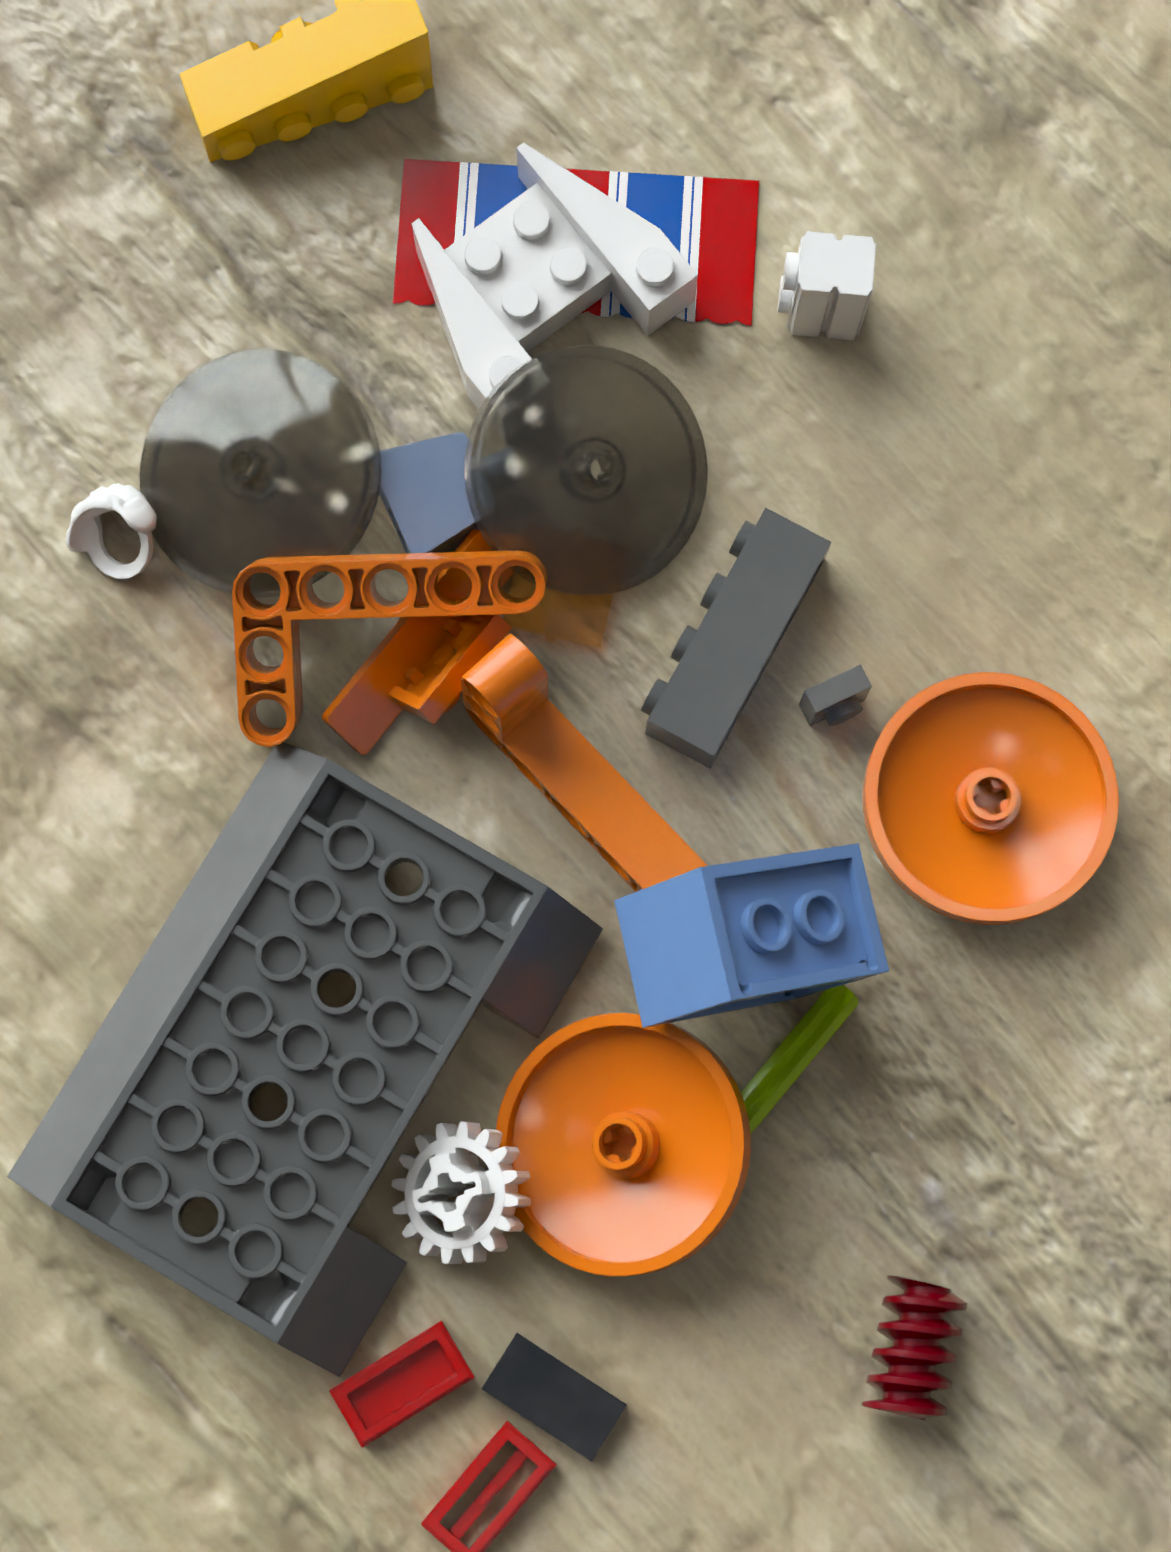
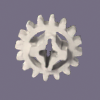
[392,1121,531,1264]

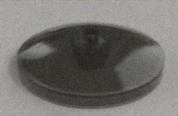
[464,345,708,596]
[139,349,381,598]

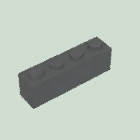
[641,507,831,769]

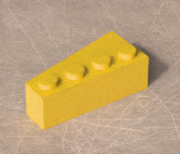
[179,0,433,162]

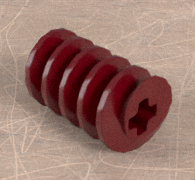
[861,1275,968,1421]

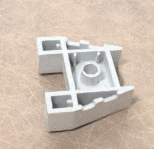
[412,143,698,442]

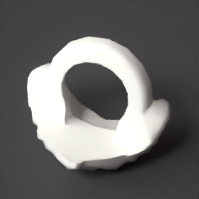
[66,483,157,579]

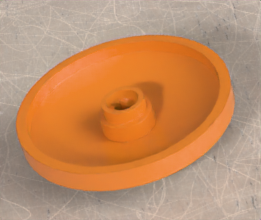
[862,672,1119,925]
[496,1013,751,1276]

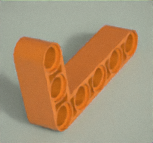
[232,550,548,747]
[460,634,708,892]

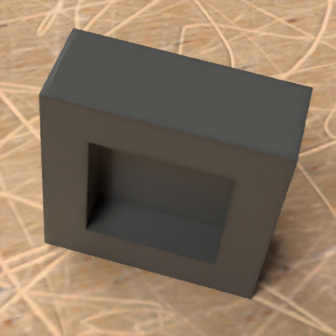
[799,664,872,727]

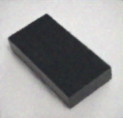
[481,1333,627,1462]

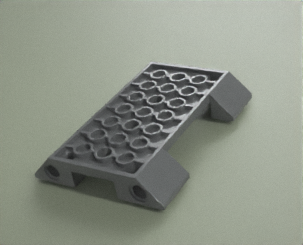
[7,742,603,1377]

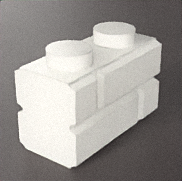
[777,231,876,341]

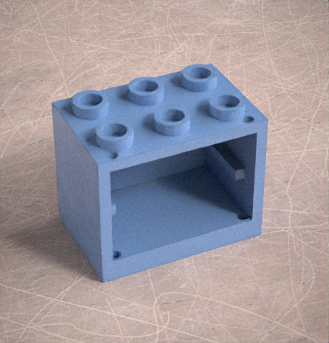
[614,843,889,1028]

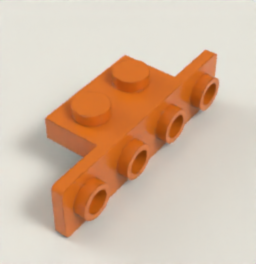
[322,529,516,755]

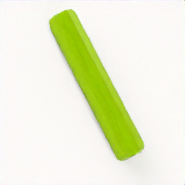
[740,985,859,1134]

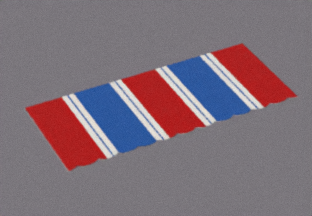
[392,159,759,326]

